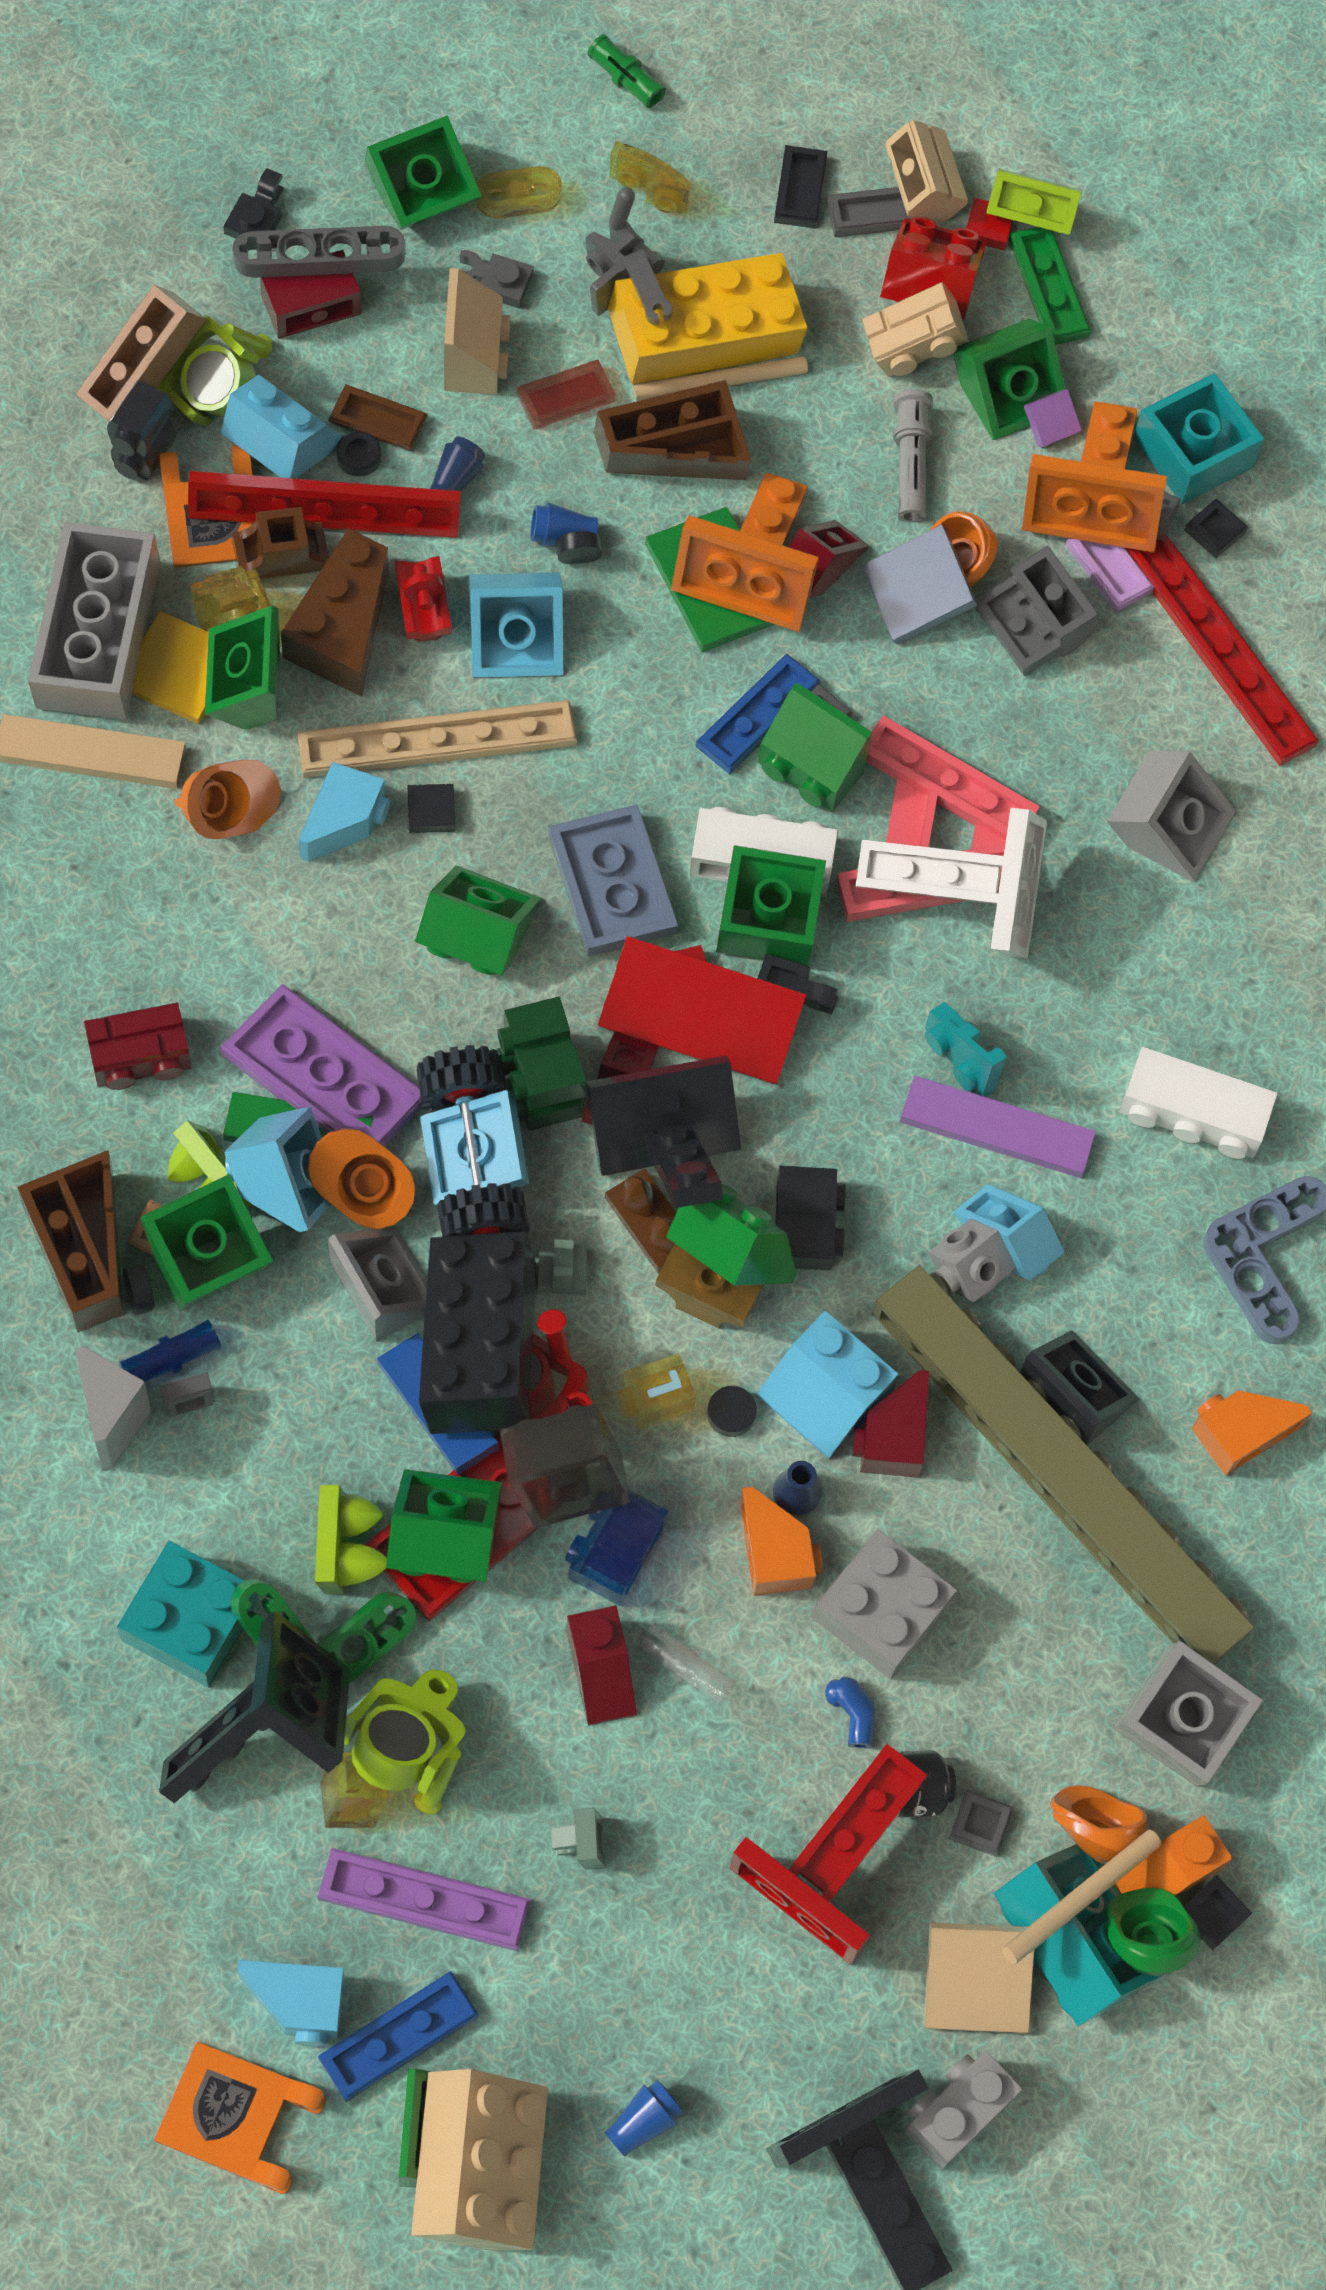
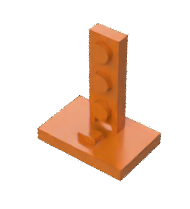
[1022,401,1167,552]
[671,472,819,632]

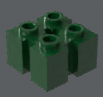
[497,996,586,1131]

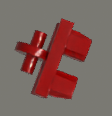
[395,556,452,642]

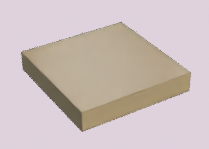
[924,1922,1034,2033]

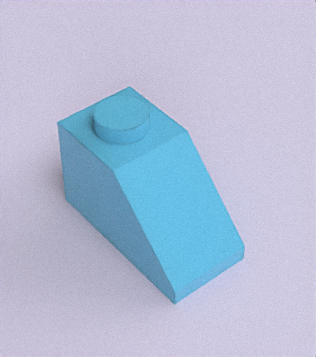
[299,762,390,862]
[953,1184,1065,1281]
[237,1960,344,2047]

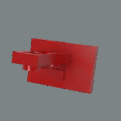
[730,1744,928,1965]

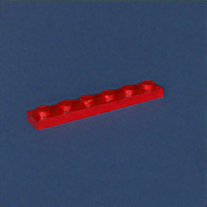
[188,471,461,538]

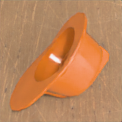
[174,759,281,839]
[308,1128,415,1229]

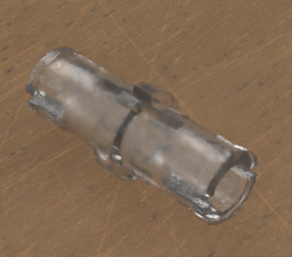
[637,1623,738,1708]

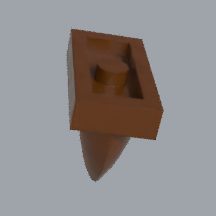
[605,1168,676,1273]

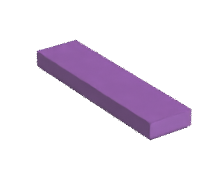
[900,1075,1096,1178]
[318,1848,530,1952]

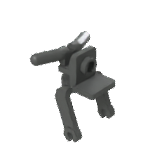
[586,187,672,325]

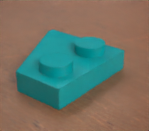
[925,1002,1007,1097]

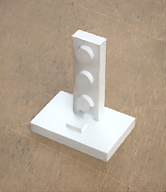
[856,808,1047,959]

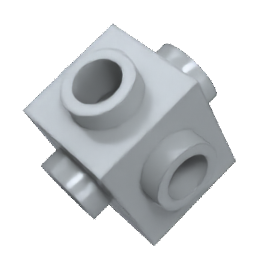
[928,1219,1016,1302]

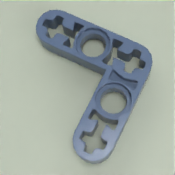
[1203,1176,1326,1344]

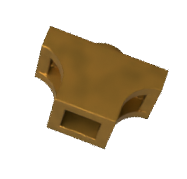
[655,1244,764,1329]

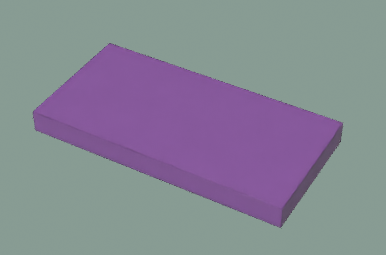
[220,984,422,1147]

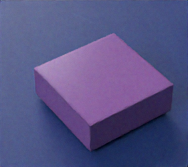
[1024,389,1082,447]

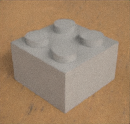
[812,1529,957,1680]
[1113,1641,1263,1787]

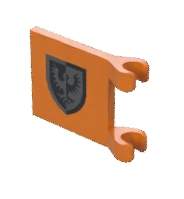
[159,445,254,568]
[154,2042,326,2194]

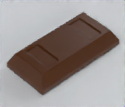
[328,384,428,451]

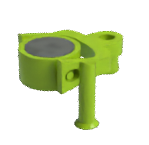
[158,315,272,426]
[344,1669,466,1815]

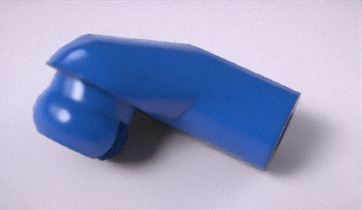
[825,1676,876,1749]

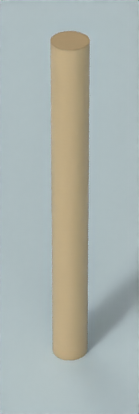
[633,356,808,402]
[1002,1830,1161,1965]

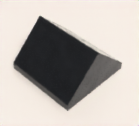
[1020,1330,1139,1445]

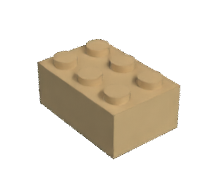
[411,2069,548,2251]

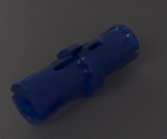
[119,1319,222,1383]

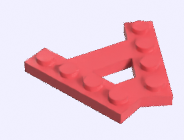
[836,715,1040,922]

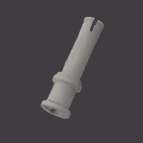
[893,389,933,522]

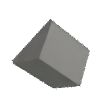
[328,1227,427,1342]
[75,1346,151,1470]

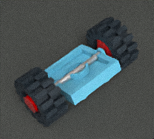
[416,1045,530,1237]

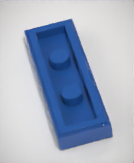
[696,653,821,775]
[377,1333,499,1476]
[318,1971,479,2103]

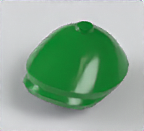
[1107,1888,1201,1976]

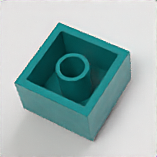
[1133,373,1264,504]
[117,1540,259,1688]

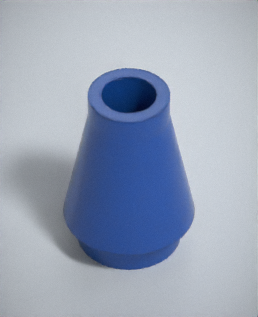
[530,502,598,547]
[605,2079,684,2157]

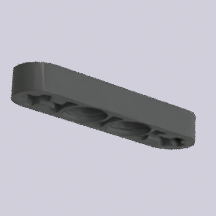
[232,226,406,278]

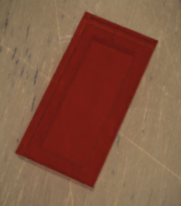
[517,359,615,430]

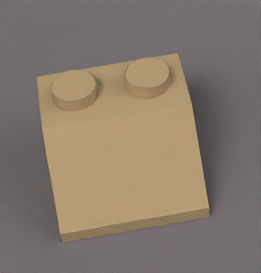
[444,268,511,394]

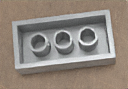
[28,522,161,720]

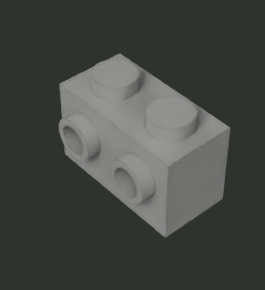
[905,2050,1023,2170]

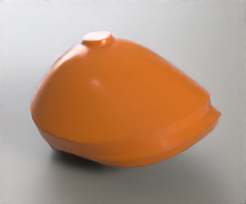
[929,511,998,587]
[1050,1785,1149,1863]

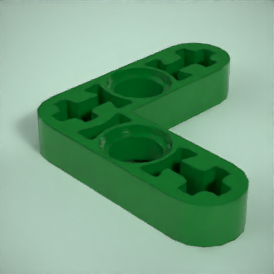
[231,1579,416,1684]

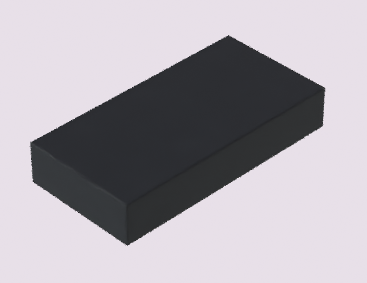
[774,145,828,229]

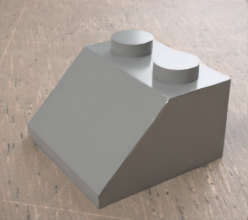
[1107,751,1236,882]

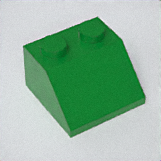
[365,115,482,230]
[953,319,1066,440]
[205,605,281,729]
[758,682,872,812]
[716,845,826,966]
[415,865,542,975]
[140,1174,273,1311]
[666,1184,797,1286]
[386,1469,502,1583]

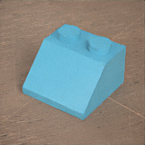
[221,374,344,479]
[469,572,563,677]
[224,1106,332,1232]
[756,1311,899,1459]

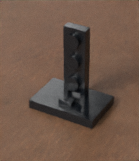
[586,1055,741,1208]
[159,1611,350,1804]
[766,2069,953,2290]

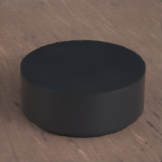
[337,432,381,477]
[556,531,602,564]
[123,1264,155,1316]
[707,1386,757,1437]

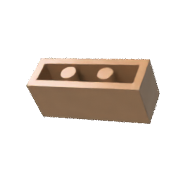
[76,284,207,421]

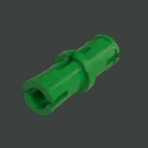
[587,34,666,110]

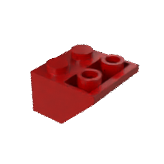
[880,217,988,319]

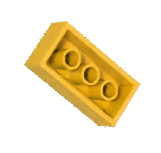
[608,253,807,385]

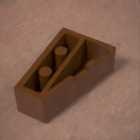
[594,380,752,480]
[281,528,389,697]
[17,1150,123,1333]

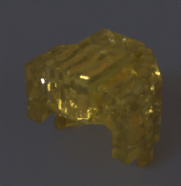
[191,566,271,631]

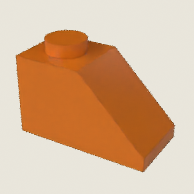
[1192,1390,1312,1476]
[740,1487,823,1596]
[1115,1815,1233,1898]

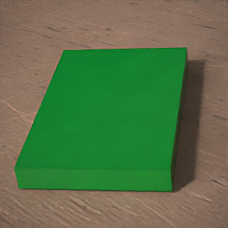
[645,506,775,653]

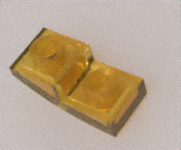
[609,141,691,214]

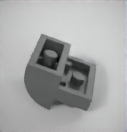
[975,545,1099,676]

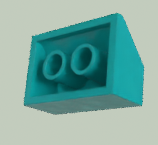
[993,1844,1164,2027]

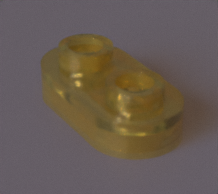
[476,166,562,219]

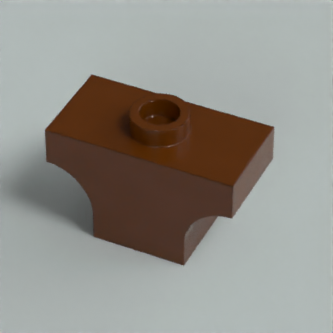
[232,507,329,581]

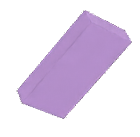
[1066,538,1154,613]

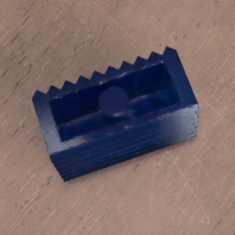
[564,1483,669,1606]

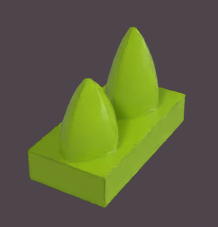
[986,168,1082,235]
[167,1121,253,1209]
[315,1485,387,1595]

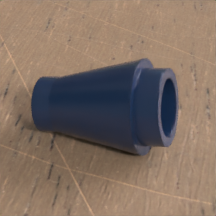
[429,436,486,491]
[773,1461,822,1515]

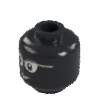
[897,1750,957,1818]

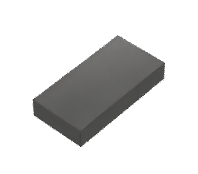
[826,187,913,238]

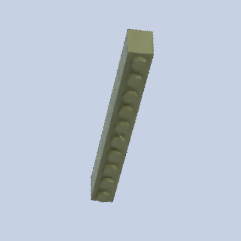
[872,1264,1254,1665]

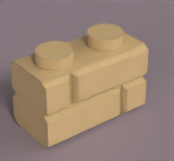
[885,120,968,224]
[862,282,968,377]

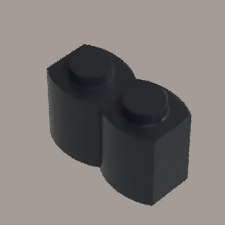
[107,380,176,481]
[775,1165,846,1270]

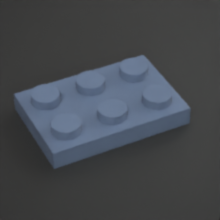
[548,804,678,956]

